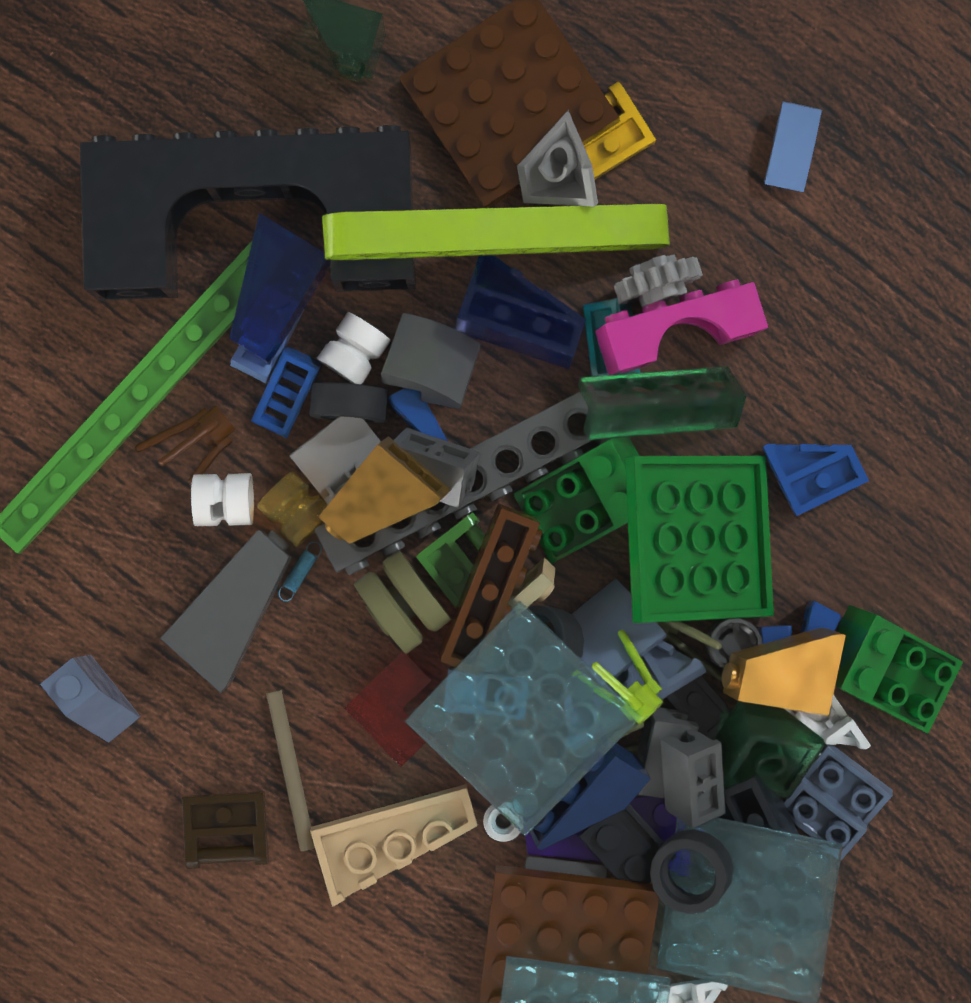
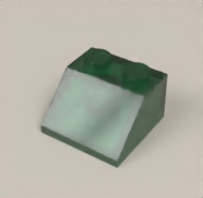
[302,0,386,82]
[714,701,825,798]

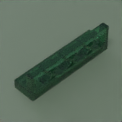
[578,366,747,440]

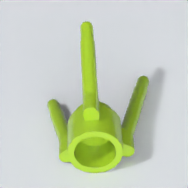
[572,629,663,725]

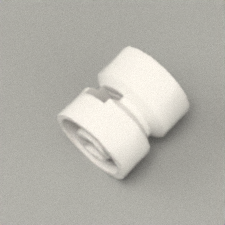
[317,312,391,385]
[191,473,254,526]

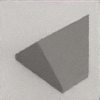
[517,110,598,207]

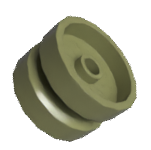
[353,550,452,654]

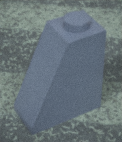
[40,655,141,743]

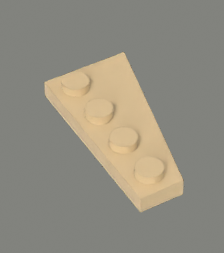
[310,784,478,907]

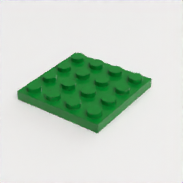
[625,456,774,623]

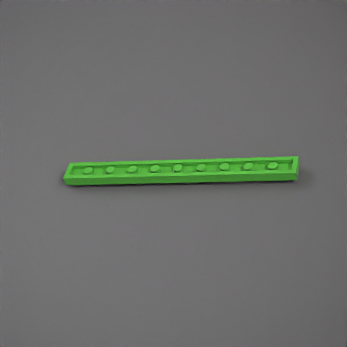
[0,231,292,554]

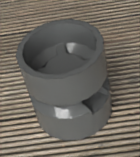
[704,618,762,668]

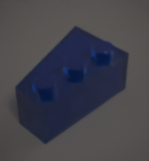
[229,213,331,365]
[456,255,586,369]

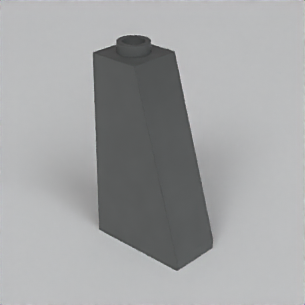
[160,530,292,693]

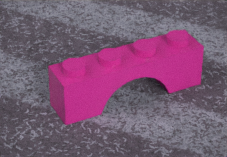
[595,279,768,377]

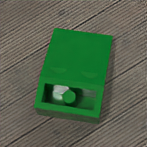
[513,432,639,564]
[835,605,963,734]

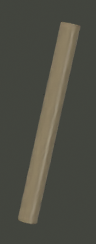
[266,690,315,851]

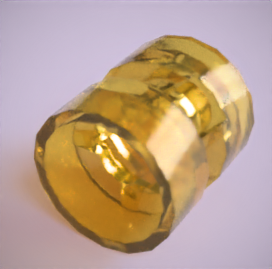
[256,471,327,547]

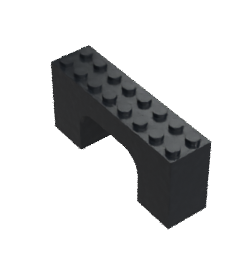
[80,125,416,301]

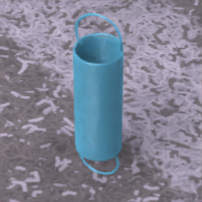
[279,542,322,601]

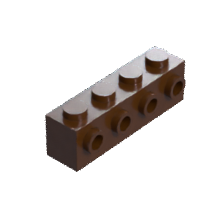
[438,503,542,676]

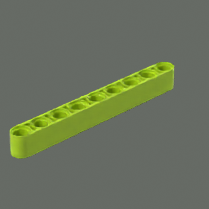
[322,204,670,260]

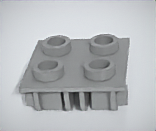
[289,416,381,504]

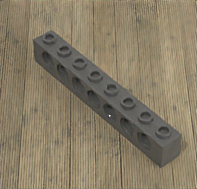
[314,381,624,576]

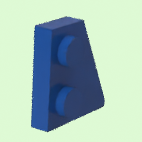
[761,444,869,516]

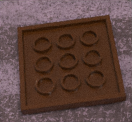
[399,0,620,208]
[478,865,659,1003]

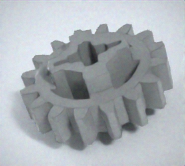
[614,254,703,307]

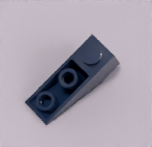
[527,735,651,850]

